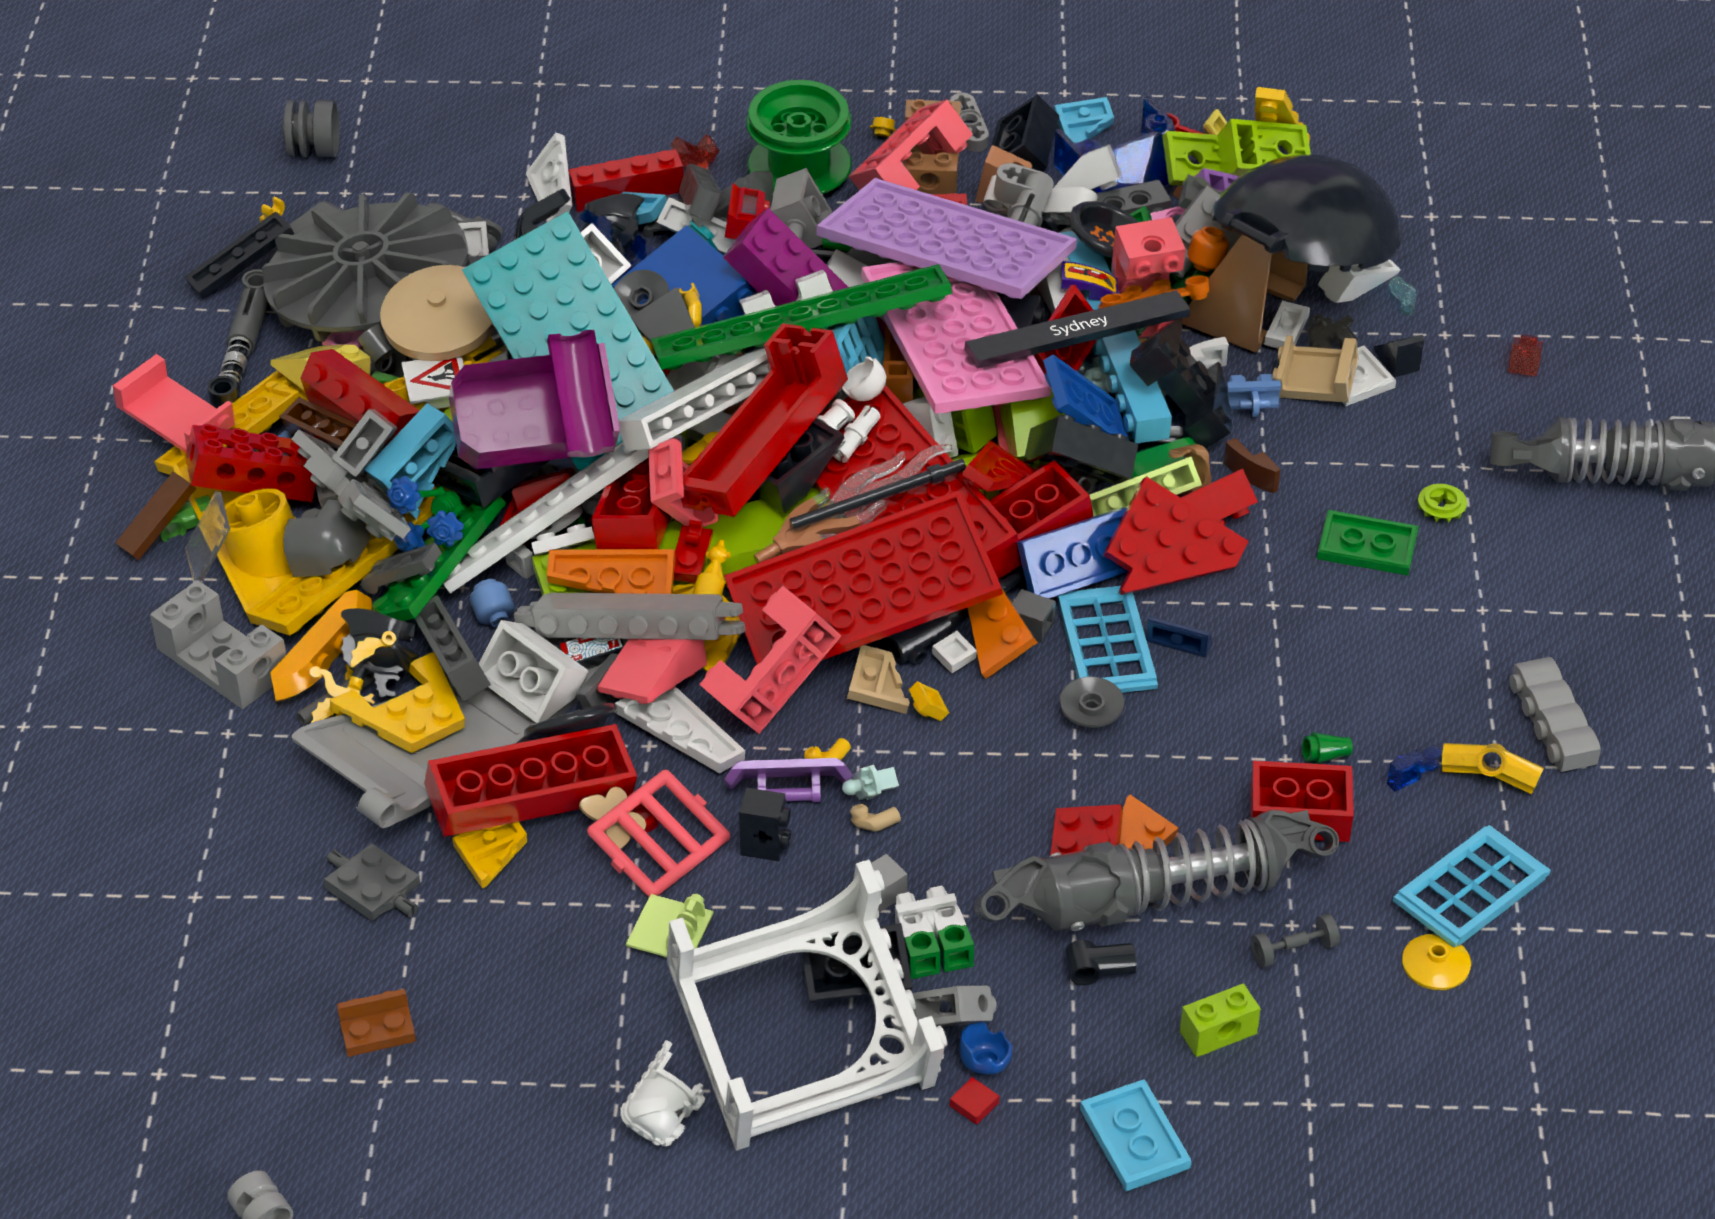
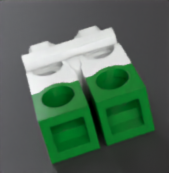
[895,886,974,979]

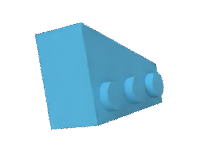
[364,403,456,519]

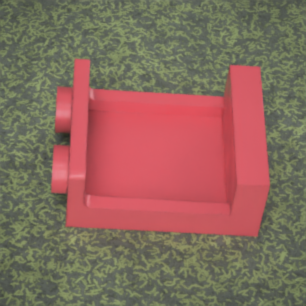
[648,438,718,527]

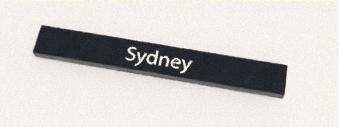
[964,290,1191,369]

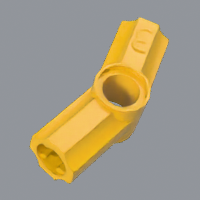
[1442,743,1544,794]

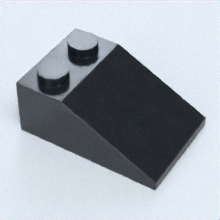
[753,419,844,513]

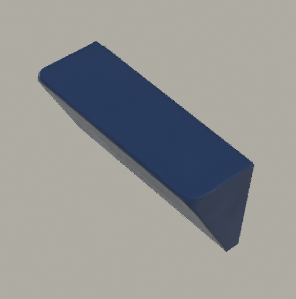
[1146,616,1212,657]

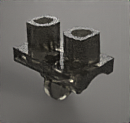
[1306,314,1358,349]

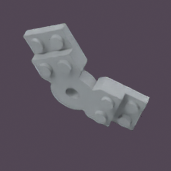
[291,429,411,541]

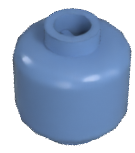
[469,579,515,627]

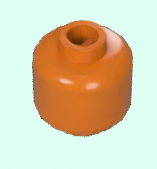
[1187,226,1229,272]

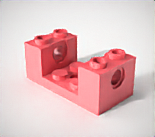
[848,100,973,191]
[1111,217,1186,338]
[699,585,842,734]

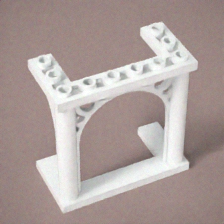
[667,860,947,1151]

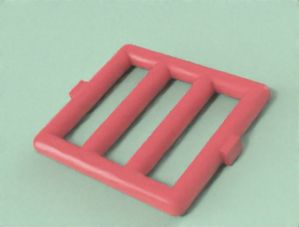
[587,770,730,897]

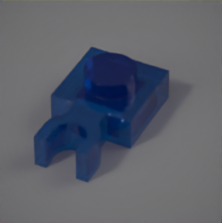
[1387,745,1442,792]

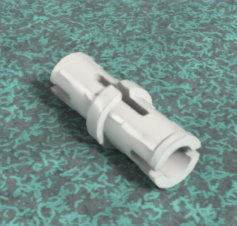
[833,406,881,463]

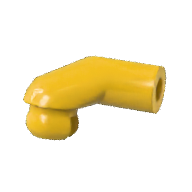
[804,738,851,760]

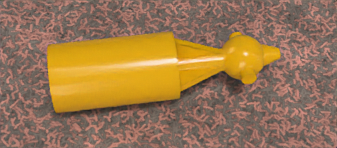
[693,540,731,596]

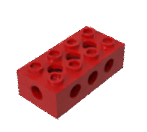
[185,424,316,502]

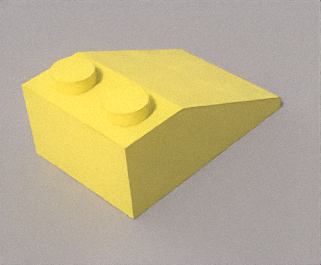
[271,344,370,391]

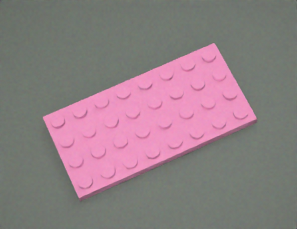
[861,262,1051,414]

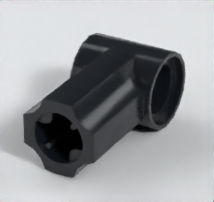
[1065,940,1136,986]

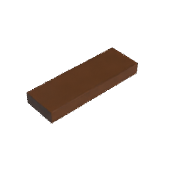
[115,472,196,560]

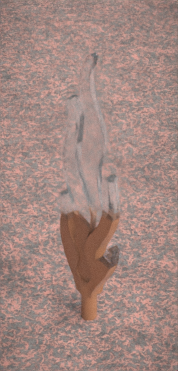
[754,444,952,563]

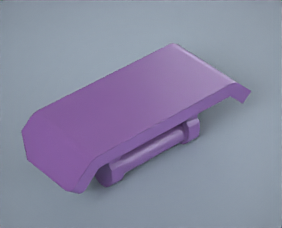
[724,758,853,803]

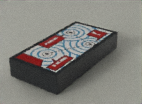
[557,638,624,668]

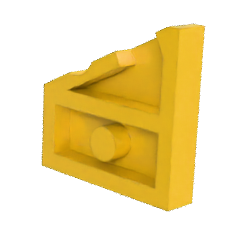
[452,822,528,888]

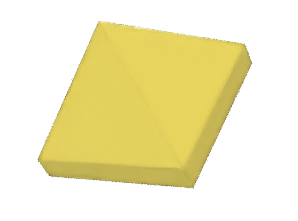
[1203,109,1227,135]

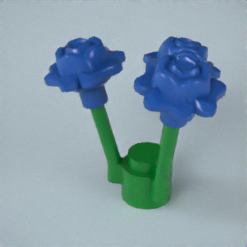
[387,476,464,552]

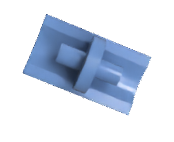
[1226,374,1281,417]

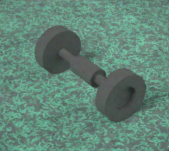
[1251,913,1340,968]

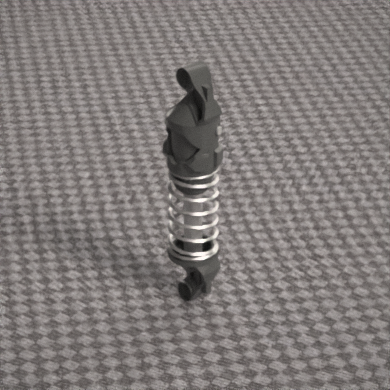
[974,810,1339,932]

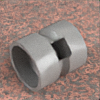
[227,1170,293,1219]

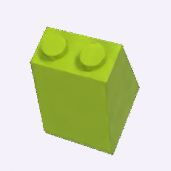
[1000,388,1066,469]

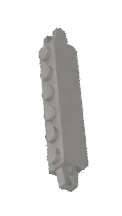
[514,593,746,640]

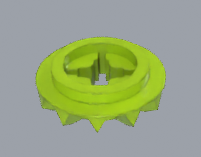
[1418,484,1467,523]

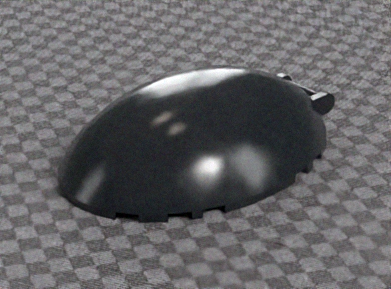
[1211,155,1401,272]

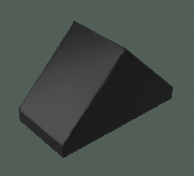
[1374,335,1424,378]

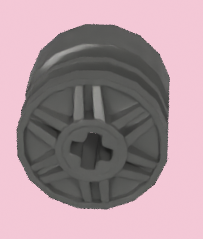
[283,100,340,158]

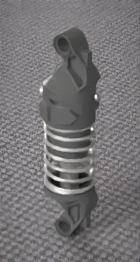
[1490,416,1715,491]

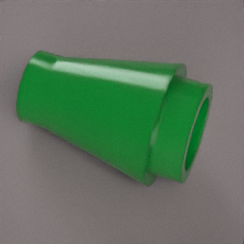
[1302,732,1353,764]

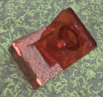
[670,134,719,169]
[1508,334,1543,376]

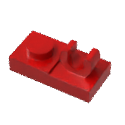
[674,520,713,583]

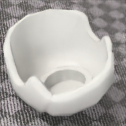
[842,356,887,401]

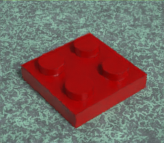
[1050,804,1123,855]

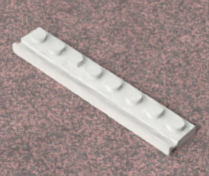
[443,442,649,593]

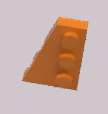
[968,589,1038,679]

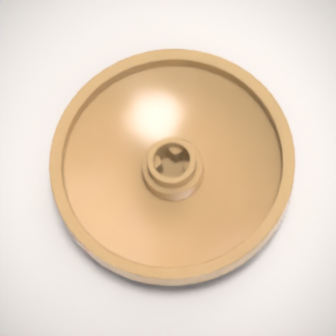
[380,265,495,361]

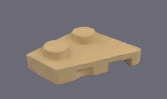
[847,645,909,714]

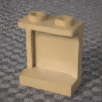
[1272,335,1359,403]

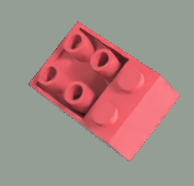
[597,639,707,704]

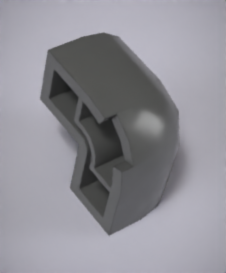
[283,499,371,577]

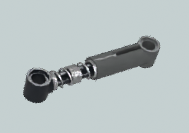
[208,269,270,408]

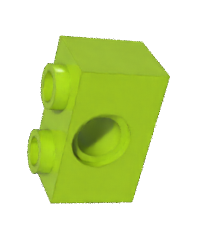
[1180,983,1261,1057]

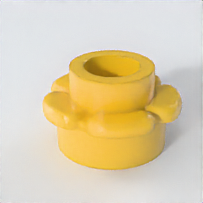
[870,117,896,137]

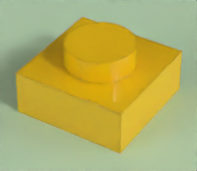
[909,681,949,721]

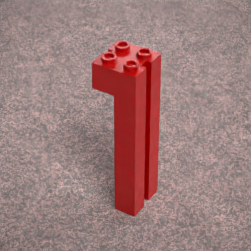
[680,323,848,517]

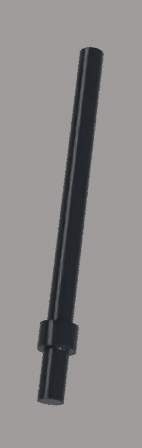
[789,459,966,531]

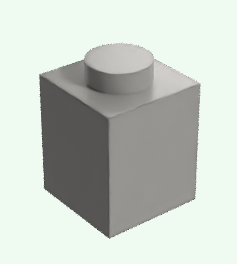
[871,854,908,913]

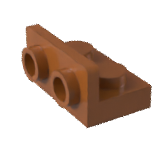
[337,989,416,1057]

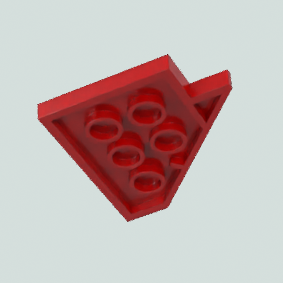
[1103,476,1248,595]

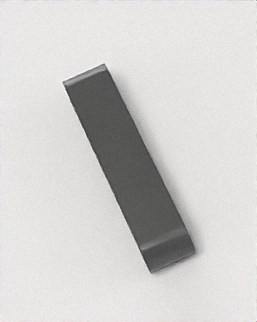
[679,164,722,220]

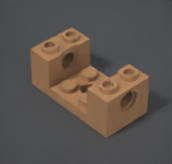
[902,99,961,194]

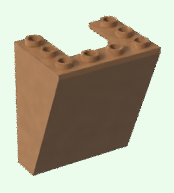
[1183,235,1308,353]

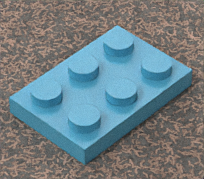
[1080,1079,1192,1191]

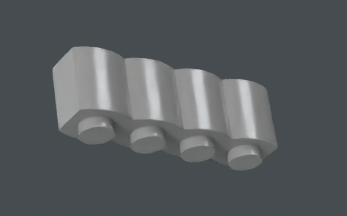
[1509,657,1601,772]

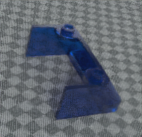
[1054,96,1176,193]

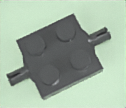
[324,843,420,921]

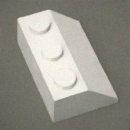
[479,620,589,723]

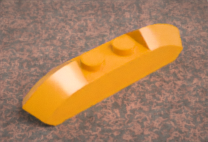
[270,590,372,702]

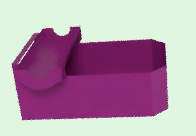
[449,329,620,469]

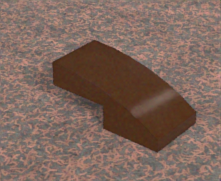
[1224,438,1281,493]

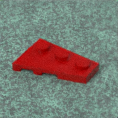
[962,440,1036,492]

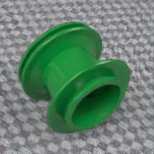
[746,80,852,194]

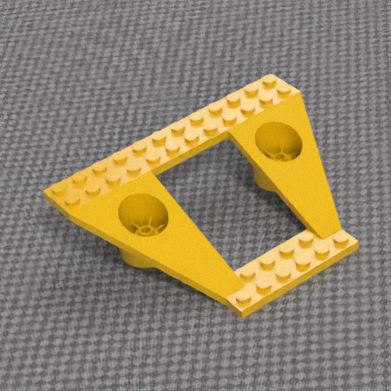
[154,370,484,636]

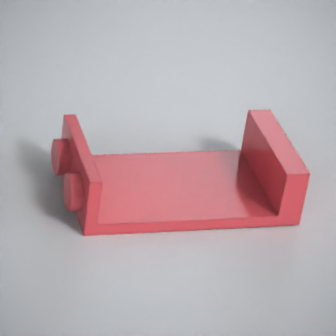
[113,354,235,453]

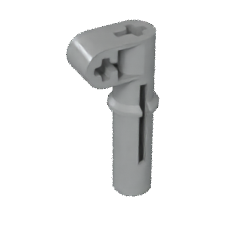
[994,163,1054,227]

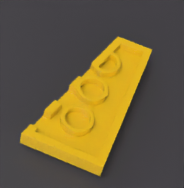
[1255,87,1310,142]

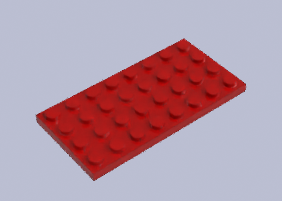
[814,385,1018,558]
[724,490,1003,664]

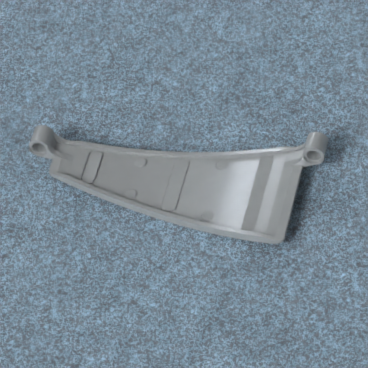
[292,637,628,828]

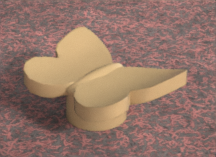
[579,787,646,850]

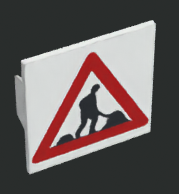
[402,356,464,409]

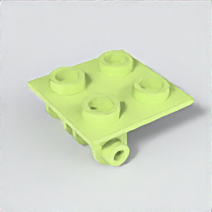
[626,894,714,957]

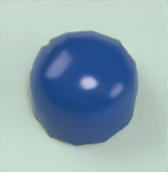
[959,1022,1012,1075]

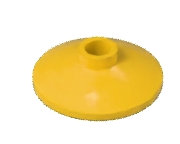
[1402,934,1471,990]

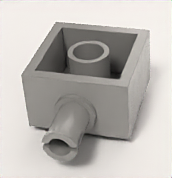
[770,168,832,249]
[1171,185,1242,279]

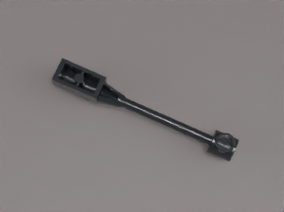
[879,568,1026,665]

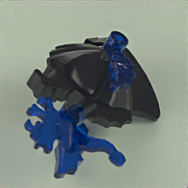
[580,194,656,285]

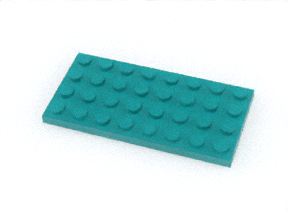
[462,211,674,472]

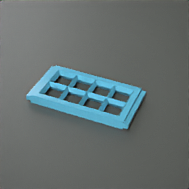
[833,316,885,397]
[1057,586,1158,693]
[1393,825,1551,948]

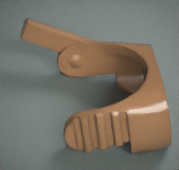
[1169,444,1211,497]

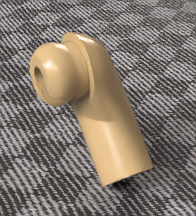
[850,804,901,832]

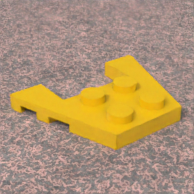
[330,652,465,753]

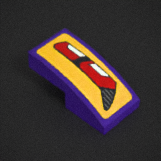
[1060,261,1118,300]

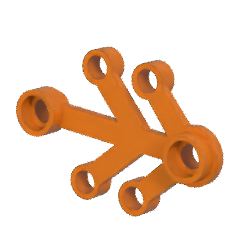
[1098,275,1210,309]

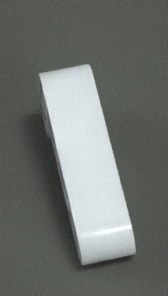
[983,175,1098,225]

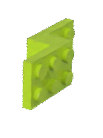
[1162,119,1311,186]

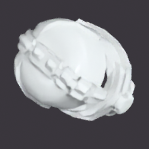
[621,1040,705,1146]

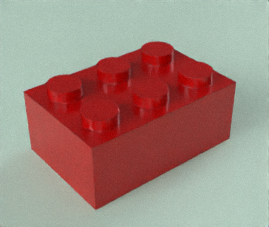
[1250,761,1354,842]

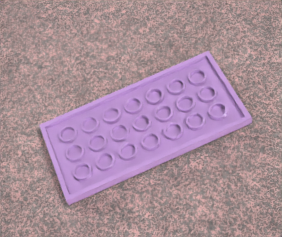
[816,178,1077,299]

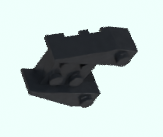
[1130,318,1233,448]

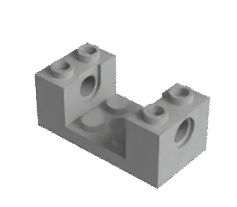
[150,580,286,709]

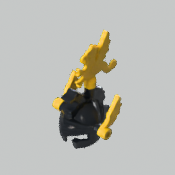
[309,608,419,723]

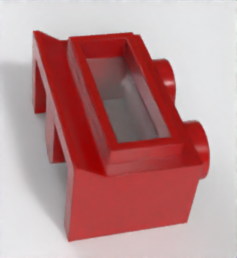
[724,183,770,239]

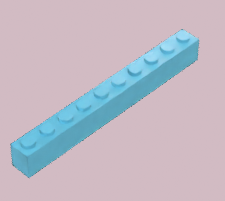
[1060,231,1172,444]

